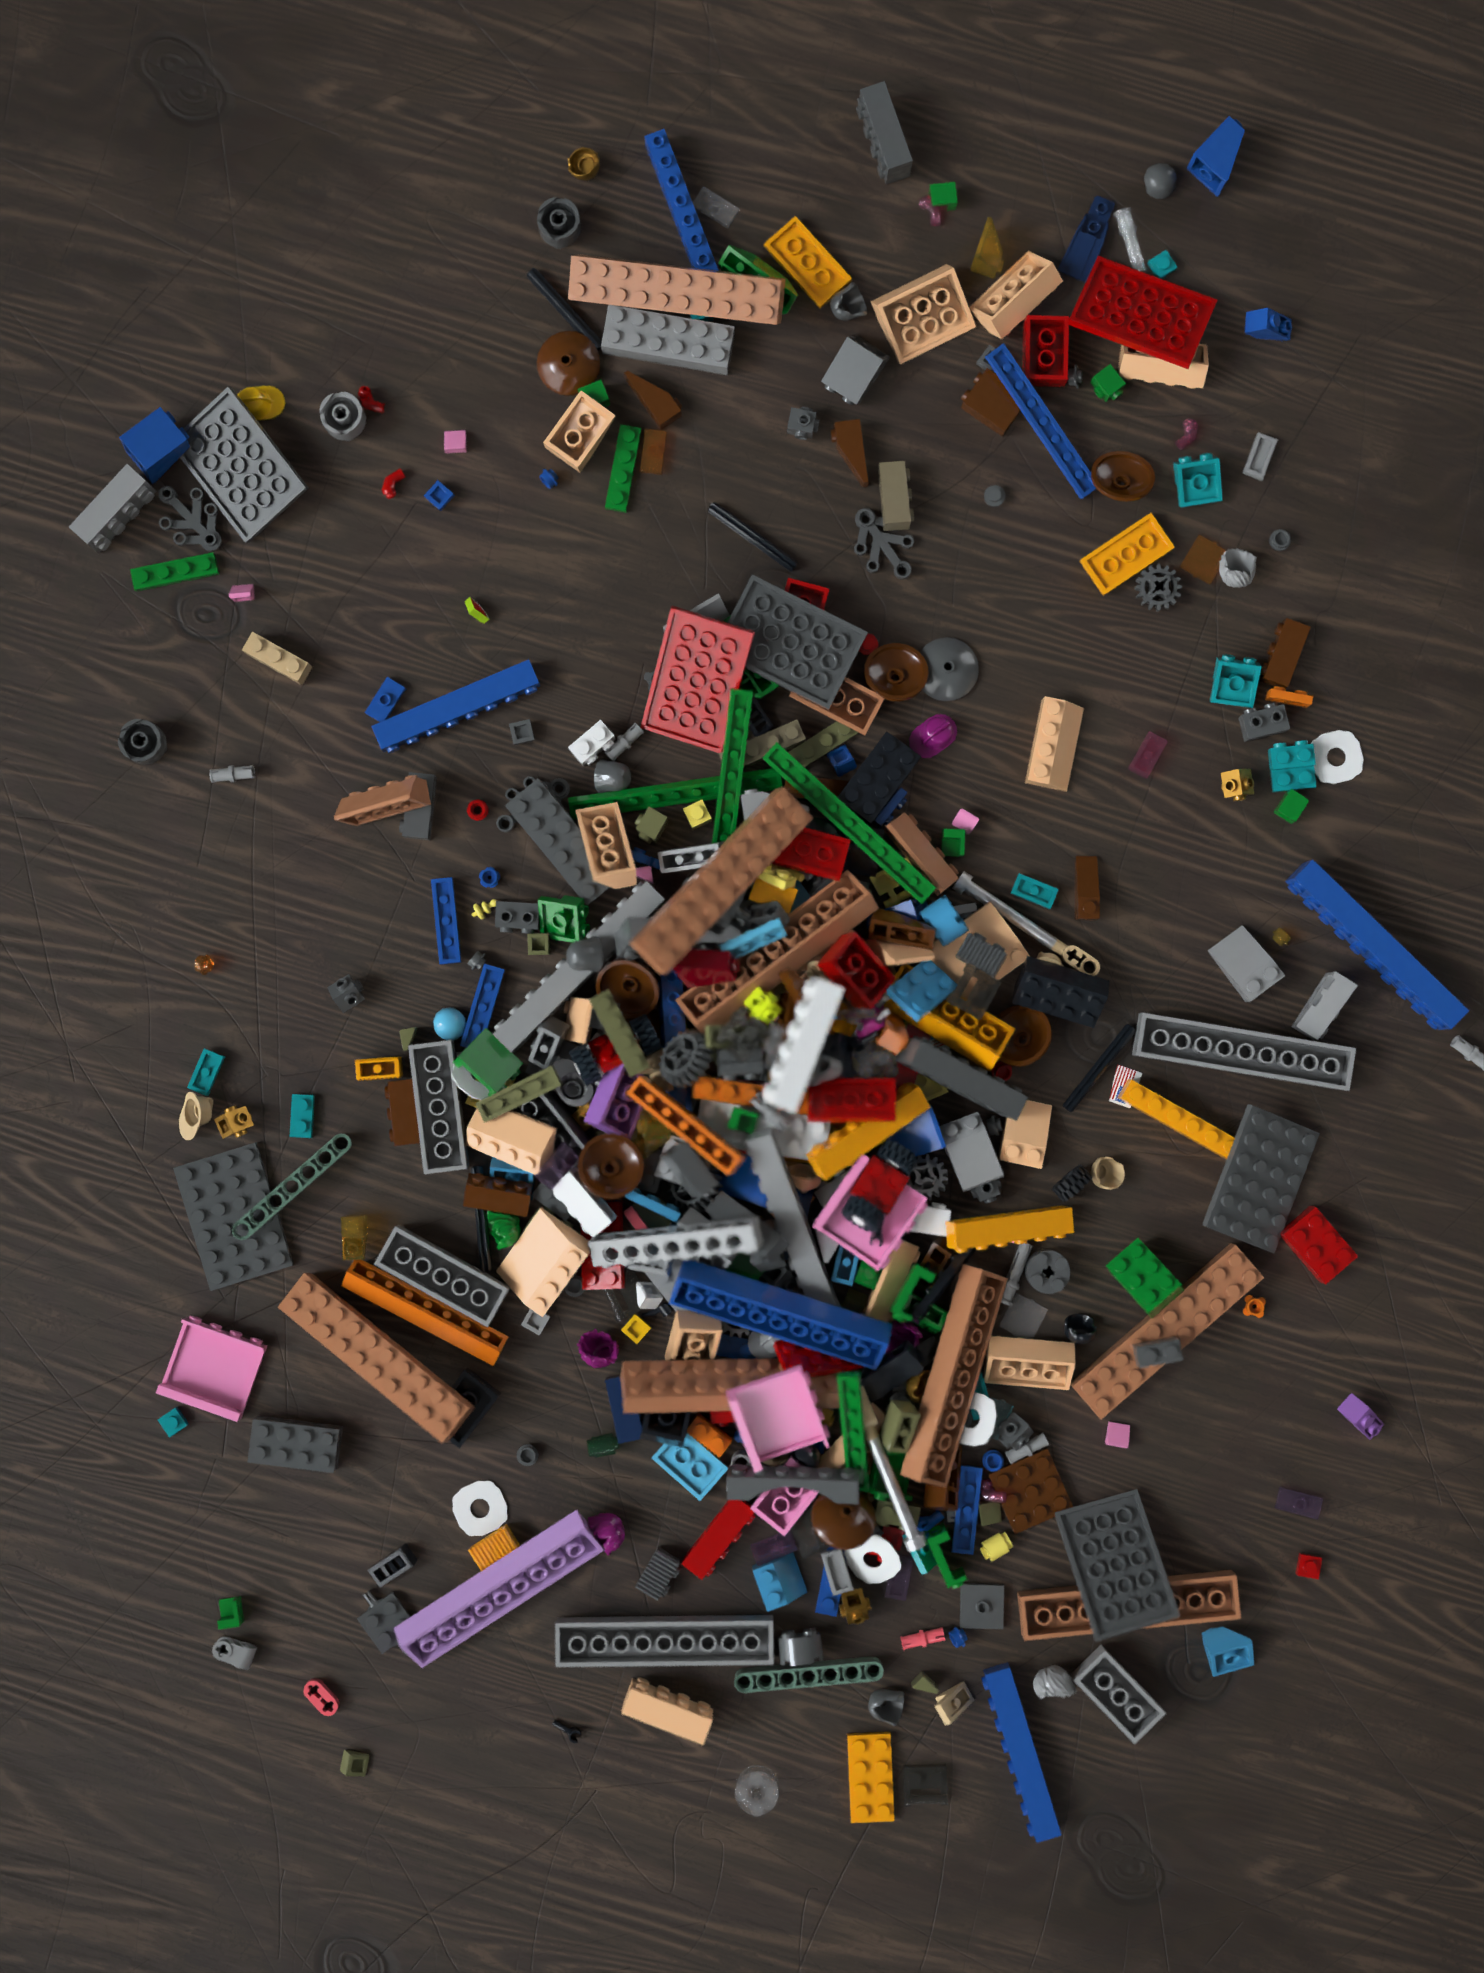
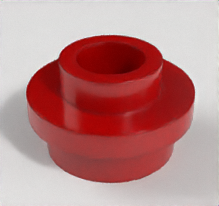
[467,799,489,821]

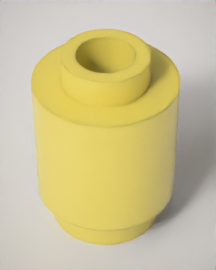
[979,1532,1013,1562]

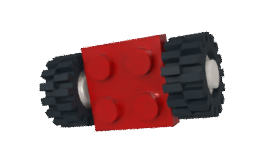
[569,1014,662,1086]
[842,1140,917,1233]

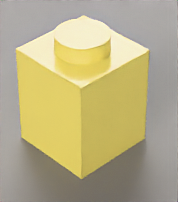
[683,800,712,830]

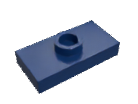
[365,677,406,722]

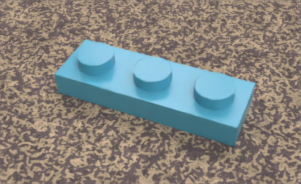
[719,918,788,959]

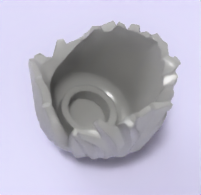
[1219,548,1257,588]
[1033,1665,1077,1699]

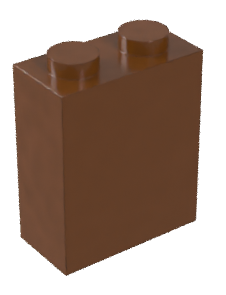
[961,368,1021,437]

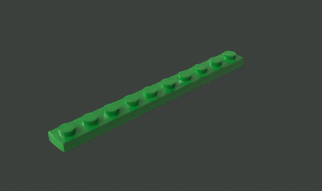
[762,742,936,904]
[568,768,782,819]

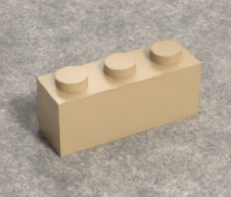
[242,632,312,685]

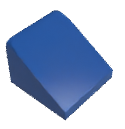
[826,745,857,777]

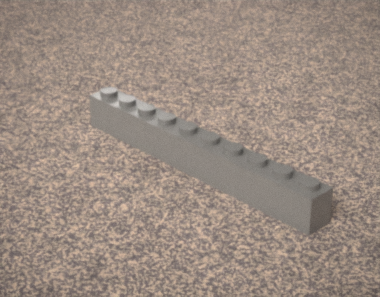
[744,1126,841,1307]

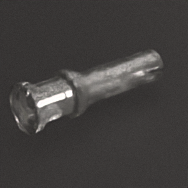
[1113,207,1147,272]

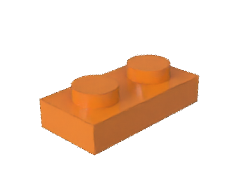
[1265,686,1313,708]

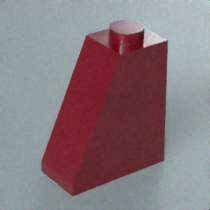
[672,949,740,988]

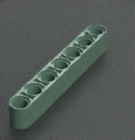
[232,1134,352,1240]
[734,1656,884,1693]

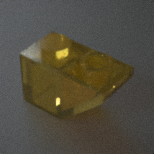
[634,1110,671,1159]
[341,1215,367,1260]

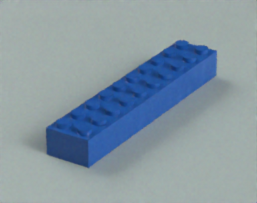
[1285,859,1469,1030]
[669,1260,892,1370]

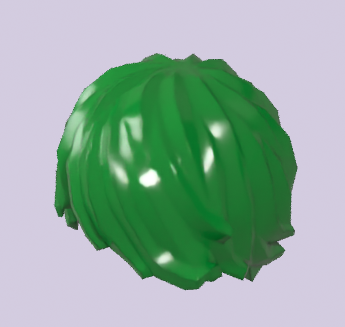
[487,1210,521,1250]

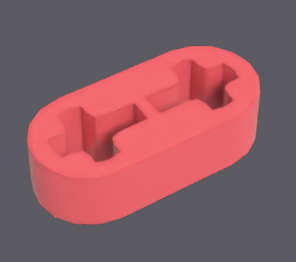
[623,1205,650,1230]
[304,1678,339,1716]

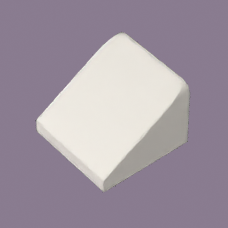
[636,1282,663,1309]

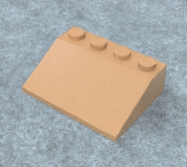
[871,264,976,364]
[930,901,1029,1001]
[496,1207,590,1317]

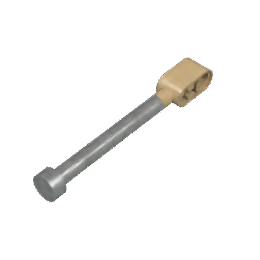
[952,871,1100,976]
[861,1386,928,1552]

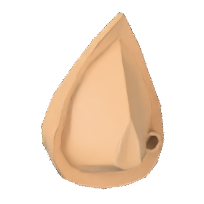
[785,1161,822,1194]

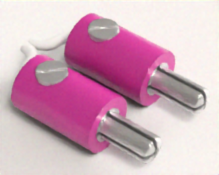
[854,993,890,1039]

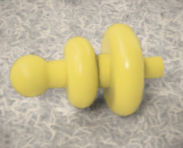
[472,899,497,920]

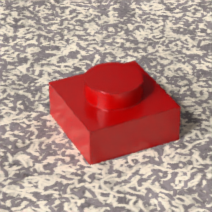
[881,1525,904,1551]
[1296,1553,1322,1579]

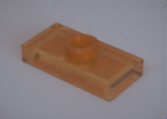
[640,429,667,475]

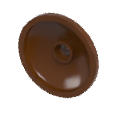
[537,331,600,396]
[1091,451,1155,502]
[864,643,929,701]
[596,959,660,1018]
[997,1005,1052,1067]
[578,1133,644,1199]
[811,1492,876,1550]

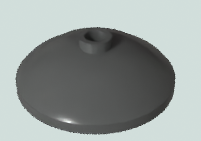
[920,637,979,701]

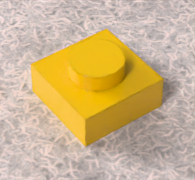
[621,1313,651,1344]

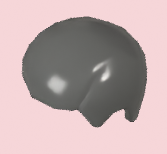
[1144,163,1176,199]

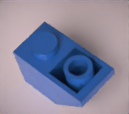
[1245,308,1292,341]

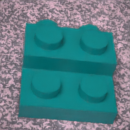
[1173,453,1223,507]
[1210,654,1262,708]
[1268,740,1316,793]

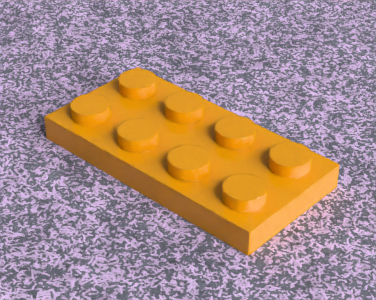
[764,216,852,309]
[1080,513,1175,596]
[847,1732,894,1823]

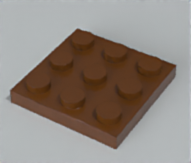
[988,1447,1073,1534]

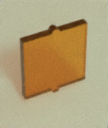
[1180,535,1226,585]

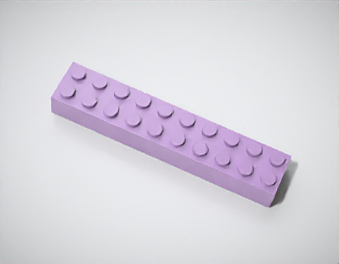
[394,1510,604,1668]

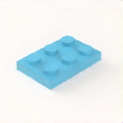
[652,1433,728,1501]

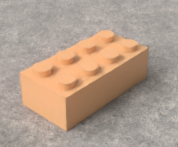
[621,1677,713,1745]

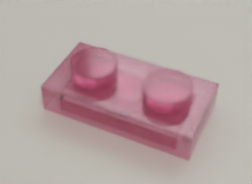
[1128,731,1168,779]

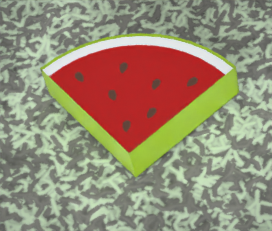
[465,597,489,624]

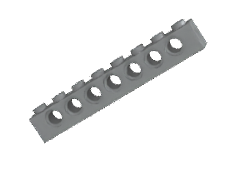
[588,1217,764,1268]

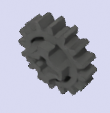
[1134,564,1182,612]

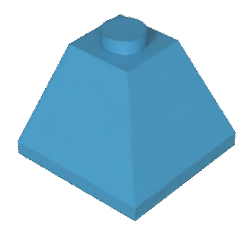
[1202,1627,1254,1677]

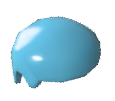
[433,1007,466,1040]

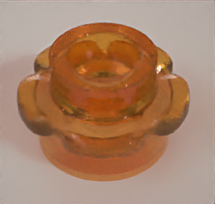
[194,954,214,975]

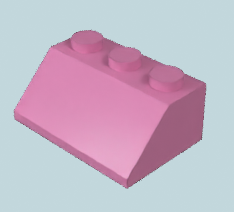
[750,1454,818,1536]

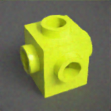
[743,987,783,1025]

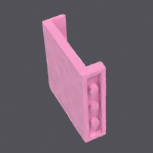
[812,1154,928,1271]
[156,1316,267,1422]
[726,1365,830,1473]

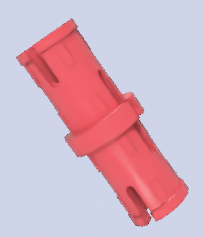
[900,1627,945,1650]

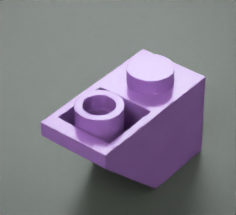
[1337,1393,1384,1440]

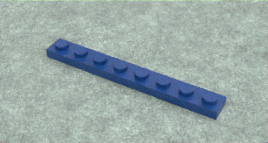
[985,343,1096,499]

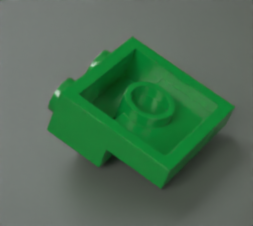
[538,895,590,943]

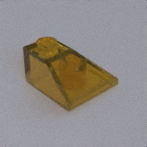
[970,217,1005,279]

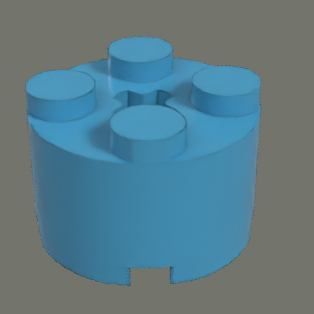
[920,895,969,946]

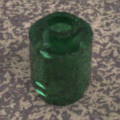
[587,1433,619,1458]

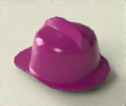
[909,714,957,758]

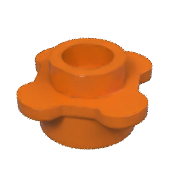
[1243,1295,1266,1318]

